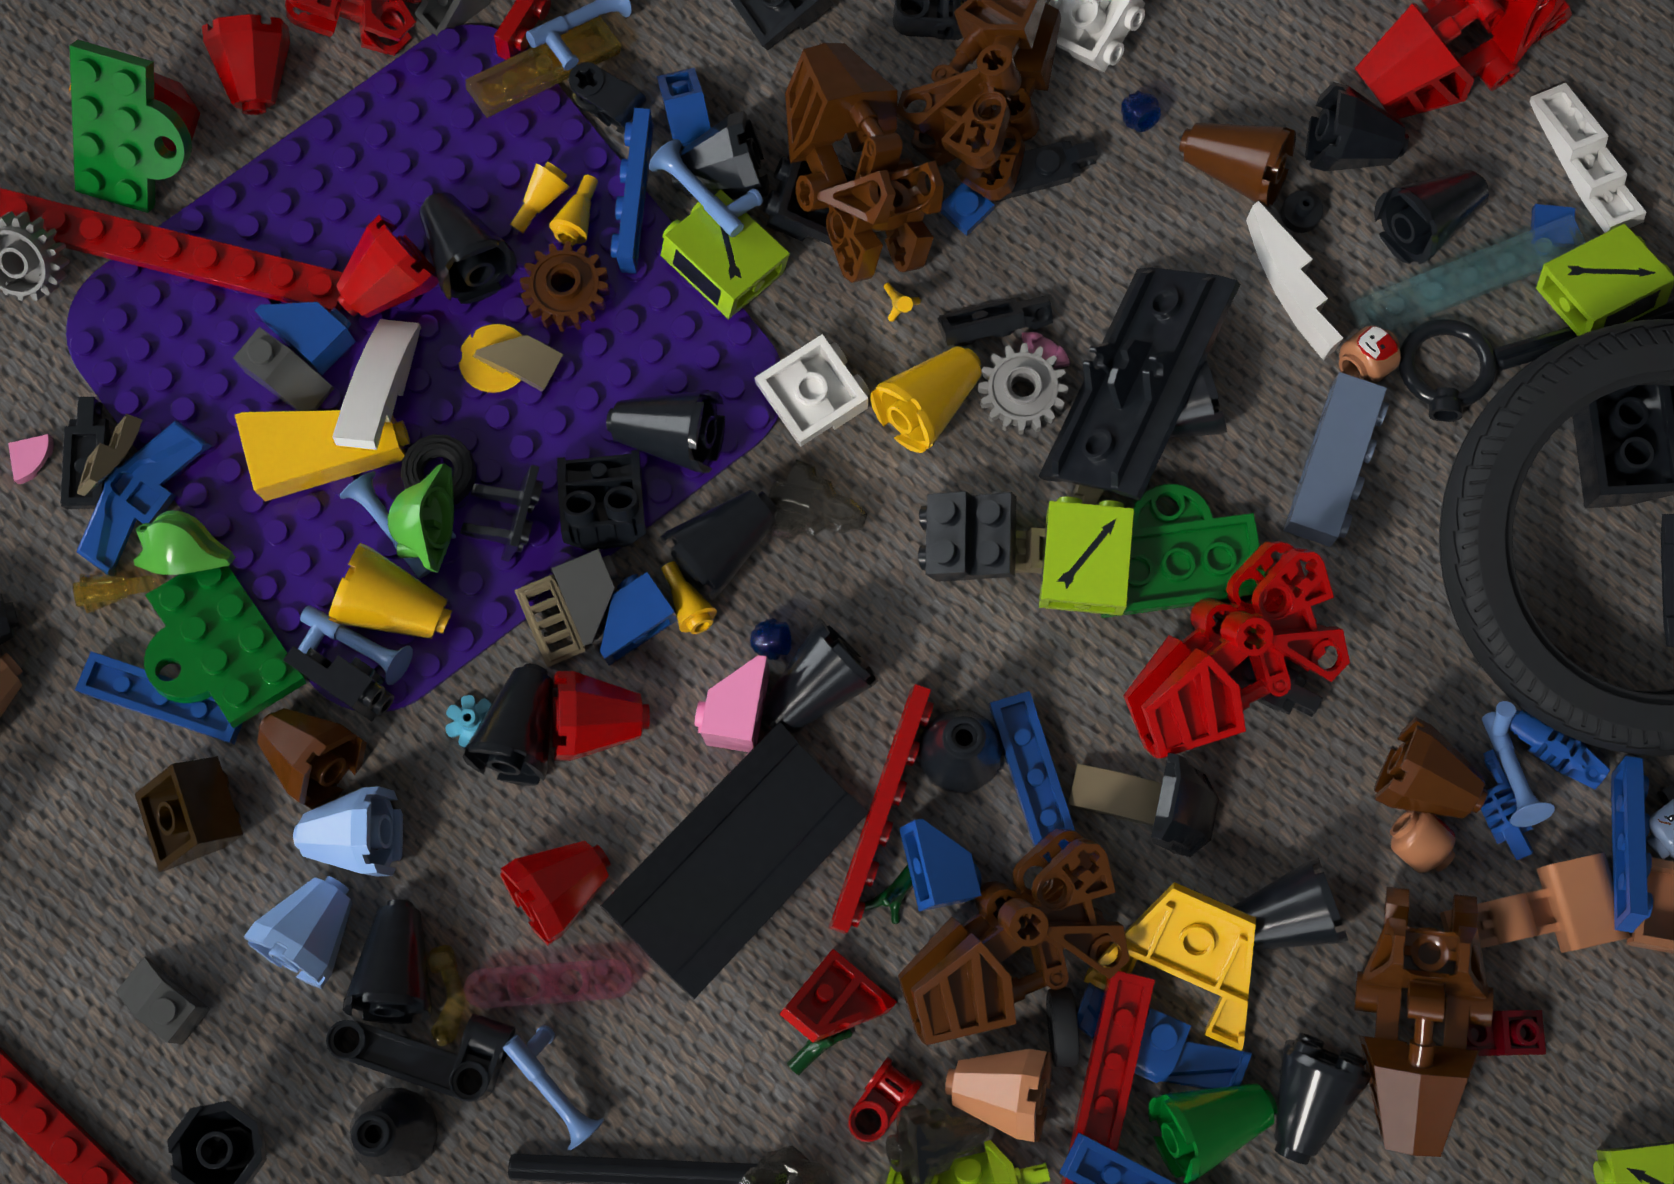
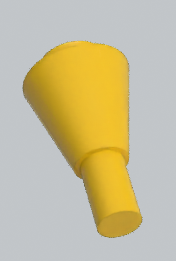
[510,162,569,233]
[549,175,598,246]
[661,561,717,634]

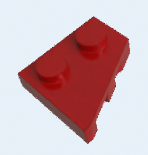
[779,949,897,1043]

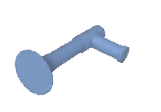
[526,0,632,70]
[649,139,763,237]
[340,471,456,579]
[298,605,413,685]
[1482,701,1555,827]
[502,1025,604,1150]

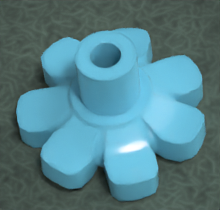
[445,695,492,748]

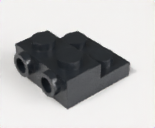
[731,0,833,50]
[763,156,857,246]
[918,491,1017,582]
[283,646,394,722]

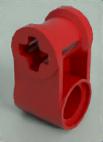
[848,1056,923,1142]

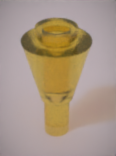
[73,573,155,614]

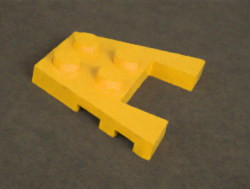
[1084,882,1256,1051]

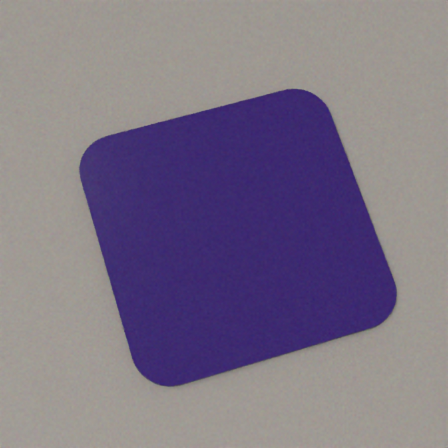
[66,25,780,712]

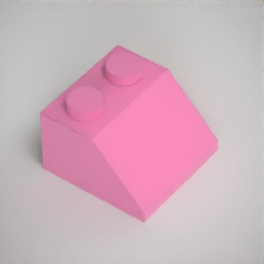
[695,655,770,752]

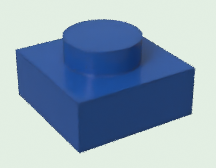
[940,183,995,236]

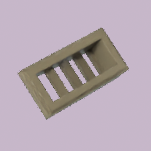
[514,574,586,668]

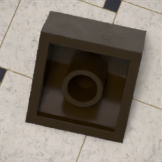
[135,756,243,872]

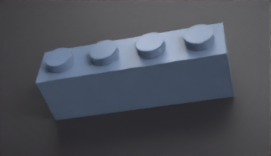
[1283,372,1389,547]

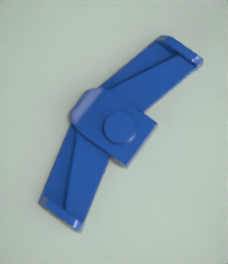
[76,420,212,577]
[1077,982,1252,1089]

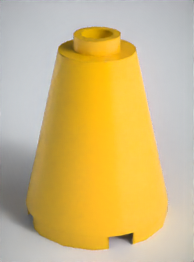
[870,346,982,453]
[328,543,452,639]

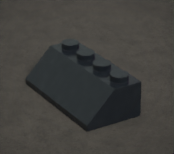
[1572,385,1674,508]

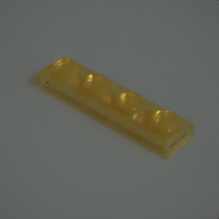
[466,16,621,118]

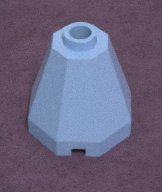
[293,786,403,877]
[244,876,352,989]

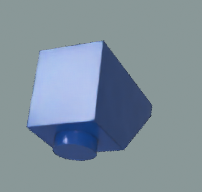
[657,68,711,147]
[254,302,356,376]
[600,572,678,666]
[899,819,982,912]

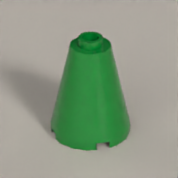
[1148,1084,1277,1184]

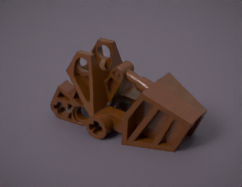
[897,0,1061,201]
[785,43,944,283]
[898,828,1130,1045]
[1354,887,1494,1157]

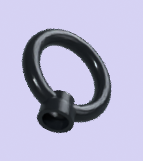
[1399,319,1497,422]

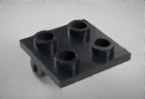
[460,465,543,562]

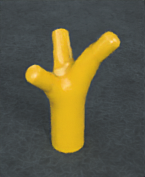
[883,283,921,322]

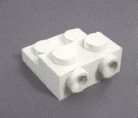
[1049,0,1145,73]
[754,334,870,447]

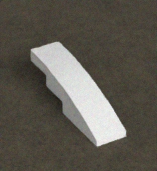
[1530,83,1647,233]
[1246,201,1343,360]
[332,319,421,450]

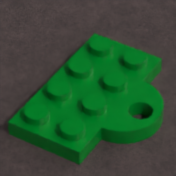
[69,40,192,213]
[1101,484,1265,618]
[144,566,306,728]

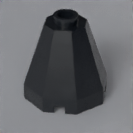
[1305,82,1409,171]
[670,111,769,199]
[167,1101,267,1184]

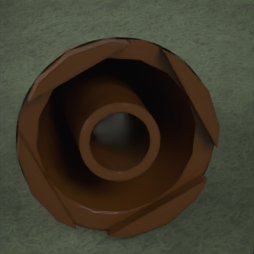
[1179,123,1296,207]

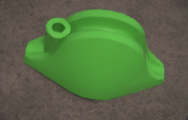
[388,463,454,572]
[134,510,236,575]

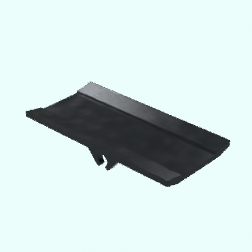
[1039,267,1241,500]
[600,722,869,999]

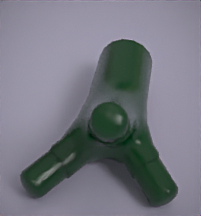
[863,864,912,924]
[787,1029,852,1075]

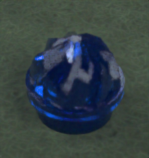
[1121,90,1161,132]
[750,618,791,660]

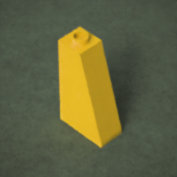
[234,410,410,502]

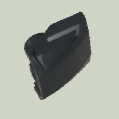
[557,450,646,551]
[1151,753,1219,857]

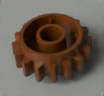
[520,241,610,332]

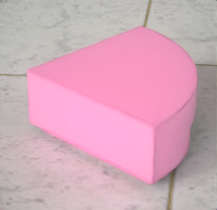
[1021,332,1070,369]
[8,434,54,484]

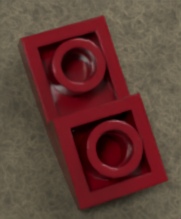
[1466,1010,1546,1056]

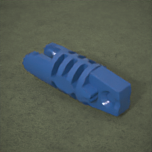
[1509,709,1610,789]
[1481,749,1533,860]

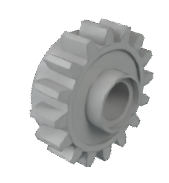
[0,211,69,301]
[978,343,1068,435]

